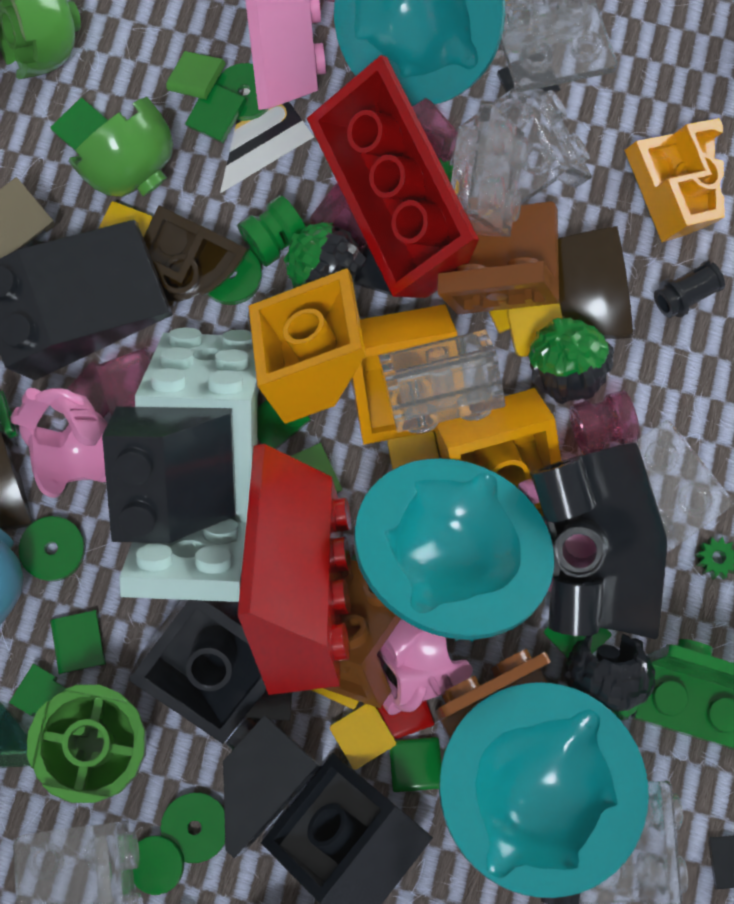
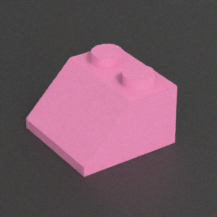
[245,0,326,110]

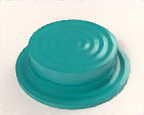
[334,0,506,107]
[354,459,554,642]
[439,682,649,898]

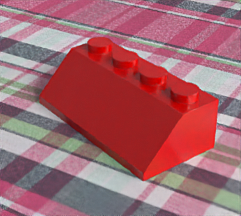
[306,55,479,298]
[238,444,351,695]

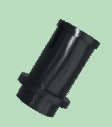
[654,260,725,318]

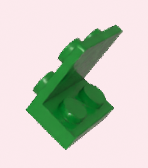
[631,639,734,750]

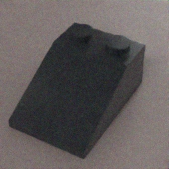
[0,220,173,380]

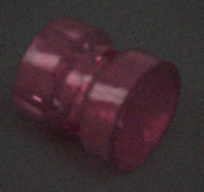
[569,390,640,454]

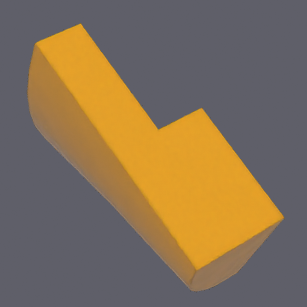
[624,118,725,243]

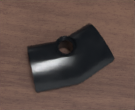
[530,442,668,639]

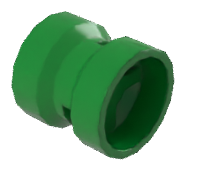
[237,195,306,267]

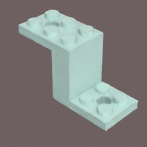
[119,328,259,602]

